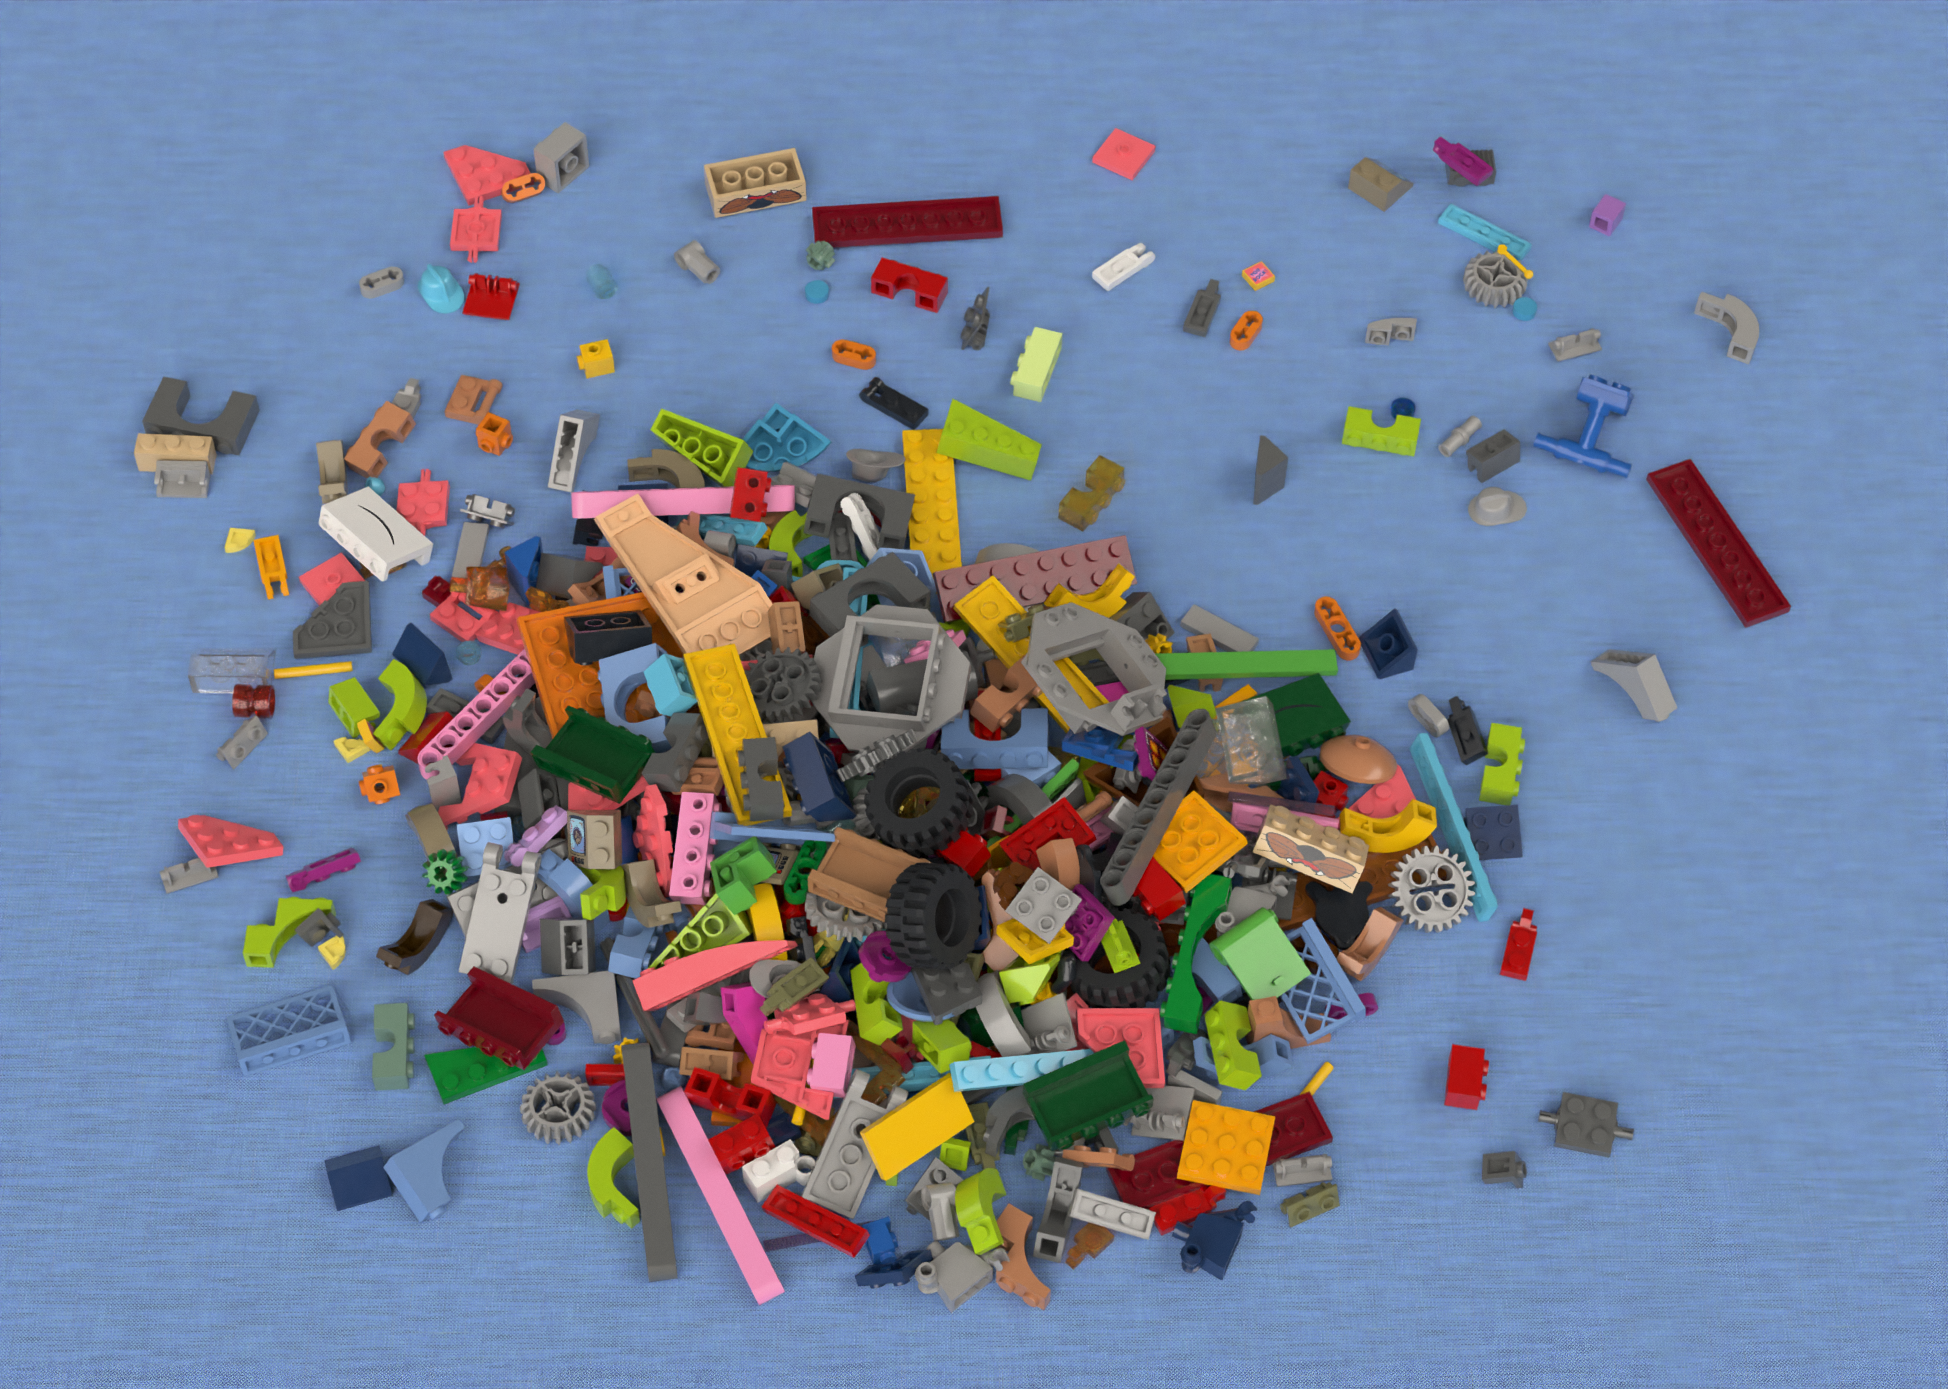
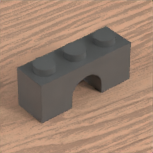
[642,713,708,792]
[737,737,784,821]

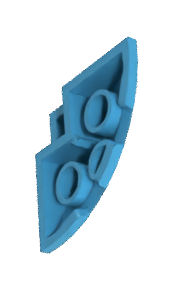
[742,403,832,472]

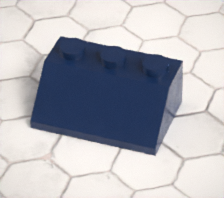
[782,732,857,822]

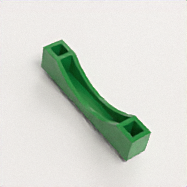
[1160,874,1232,1034]

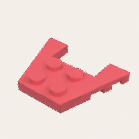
[438,743,522,830]
[751,1020,849,1120]

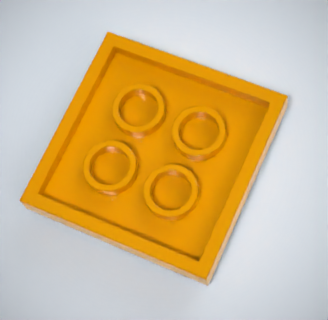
[1153,791,1248,893]
[1177,1100,1275,1195]

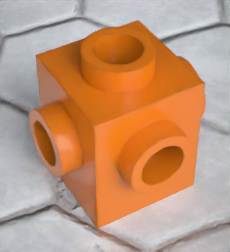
[476,412,513,456]
[359,764,400,804]

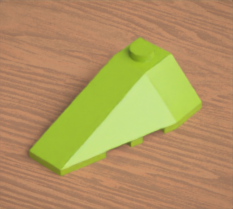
[999,951,1062,1005]

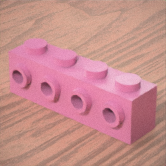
[669,792,722,905]

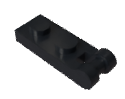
[859,377,929,430]

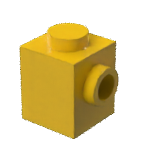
[576,339,615,379]

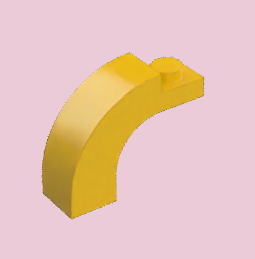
[1044,563,1135,618]
[1339,799,1437,853]
[747,883,788,961]

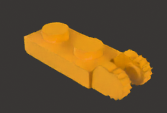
[253,535,289,600]

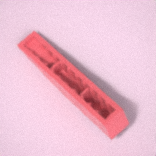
[632,940,797,1011]

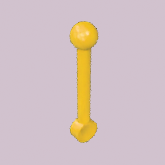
[1497,244,1534,279]

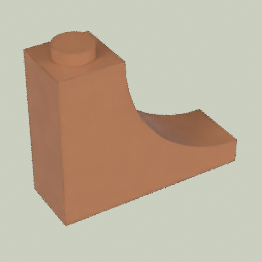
[1245,996,1331,1049]

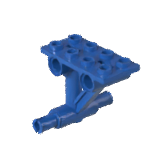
[1533,374,1634,478]

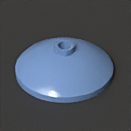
[887,971,955,1022]

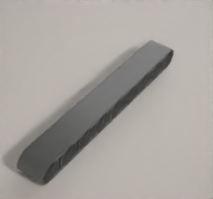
[1100,709,1217,905]
[621,1042,678,1282]

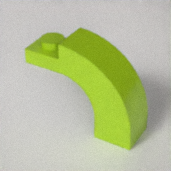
[769,510,812,577]
[373,659,427,751]
[577,865,626,920]
[587,1127,640,1229]
[955,1168,1007,1255]

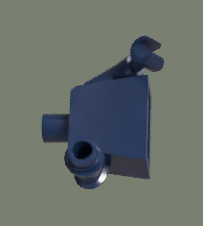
[1172,1201,1257,1280]

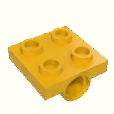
[996,918,1074,964]

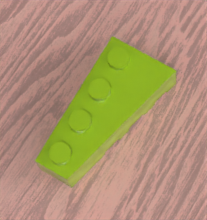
[937,398,1042,481]
[647,893,753,970]

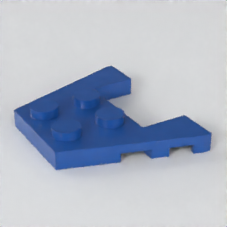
[1062,724,1156,771]

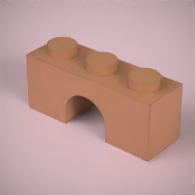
[344,401,416,478]
[970,655,1043,733]

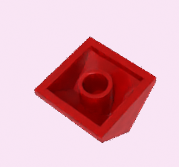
[398,711,464,765]

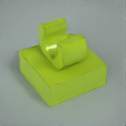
[939,1137,971,1171]

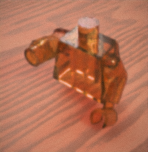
[449,546,511,611]

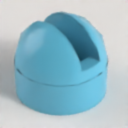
[365,477,385,496]

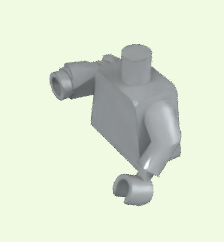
[1215,875,1290,938]
[915,1241,1010,1313]

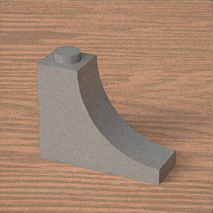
[548,409,600,492]
[1590,649,1677,722]
[532,971,621,1044]

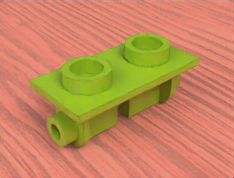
[1101,918,1140,973]

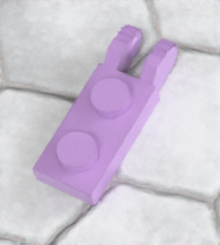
[503,805,567,867]

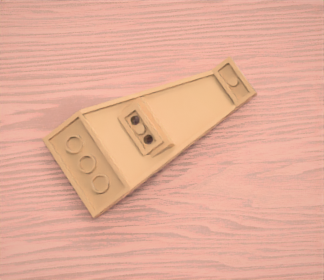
[594,494,773,656]

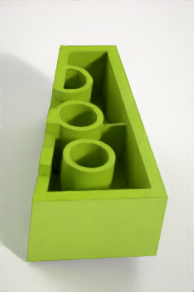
[650,408,754,487]

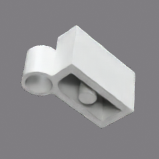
[742,1139,815,1203]

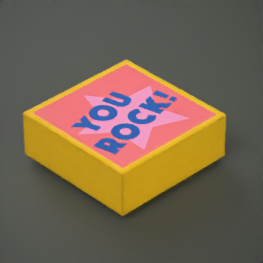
[1242,261,1275,291]
[357,719,384,753]

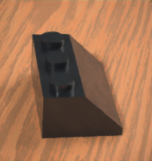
[564,610,652,665]

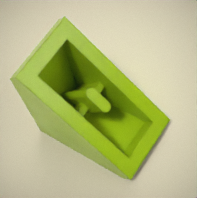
[1167,685,1217,728]

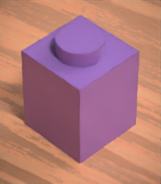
[1589,194,1626,237]

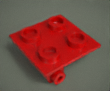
[462,273,520,320]

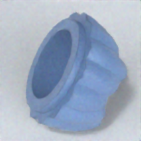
[660,1067,687,1091]

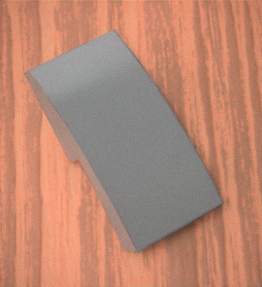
[1365,318,1417,346]

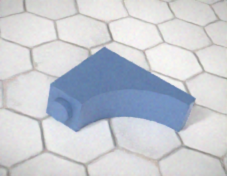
[383,1119,465,1223]

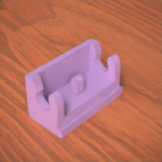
[522,896,572,953]

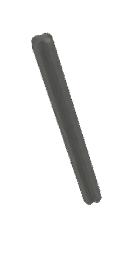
[600,937,670,1060]

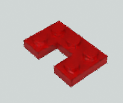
[999,797,1097,871]

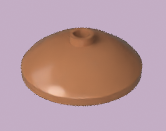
[1319,735,1397,784]

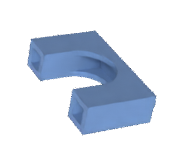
[598,643,672,753]
[941,708,1049,769]
[1144,938,1243,1049]

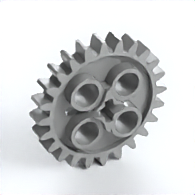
[1388,846,1475,933]
[805,893,887,942]

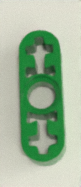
[784,840,827,905]

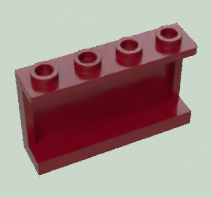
[434,966,564,1070]

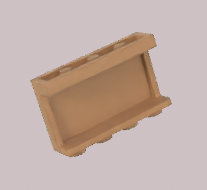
[808,827,931,922]

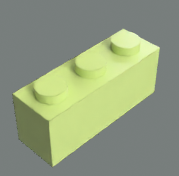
[1010,327,1063,402]

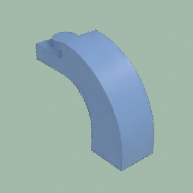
[537,849,610,936]
[1193,1034,1293,1080]

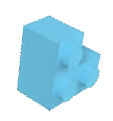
[644,653,697,717]

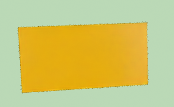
[860,1073,975,1181]

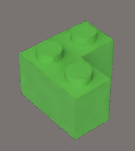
[710,836,777,915]

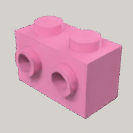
[807,1033,856,1098]

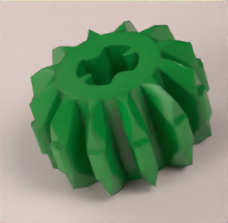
[421,849,469,895]

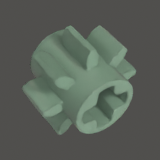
[806,241,835,270]
[1023,1144,1056,1181]

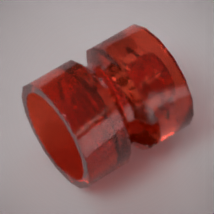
[232,684,275,719]

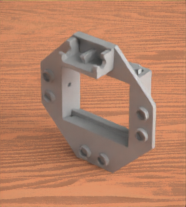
[1021,602,1167,736]
[810,605,971,753]

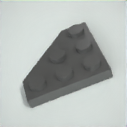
[293,581,372,659]

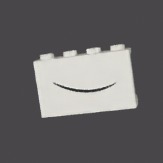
[319,487,433,582]

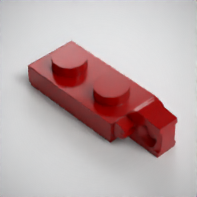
[1499,908,1537,981]
[1148,1185,1227,1235]

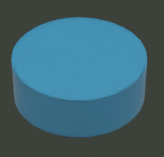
[805,280,829,304]
[1512,297,1537,321]

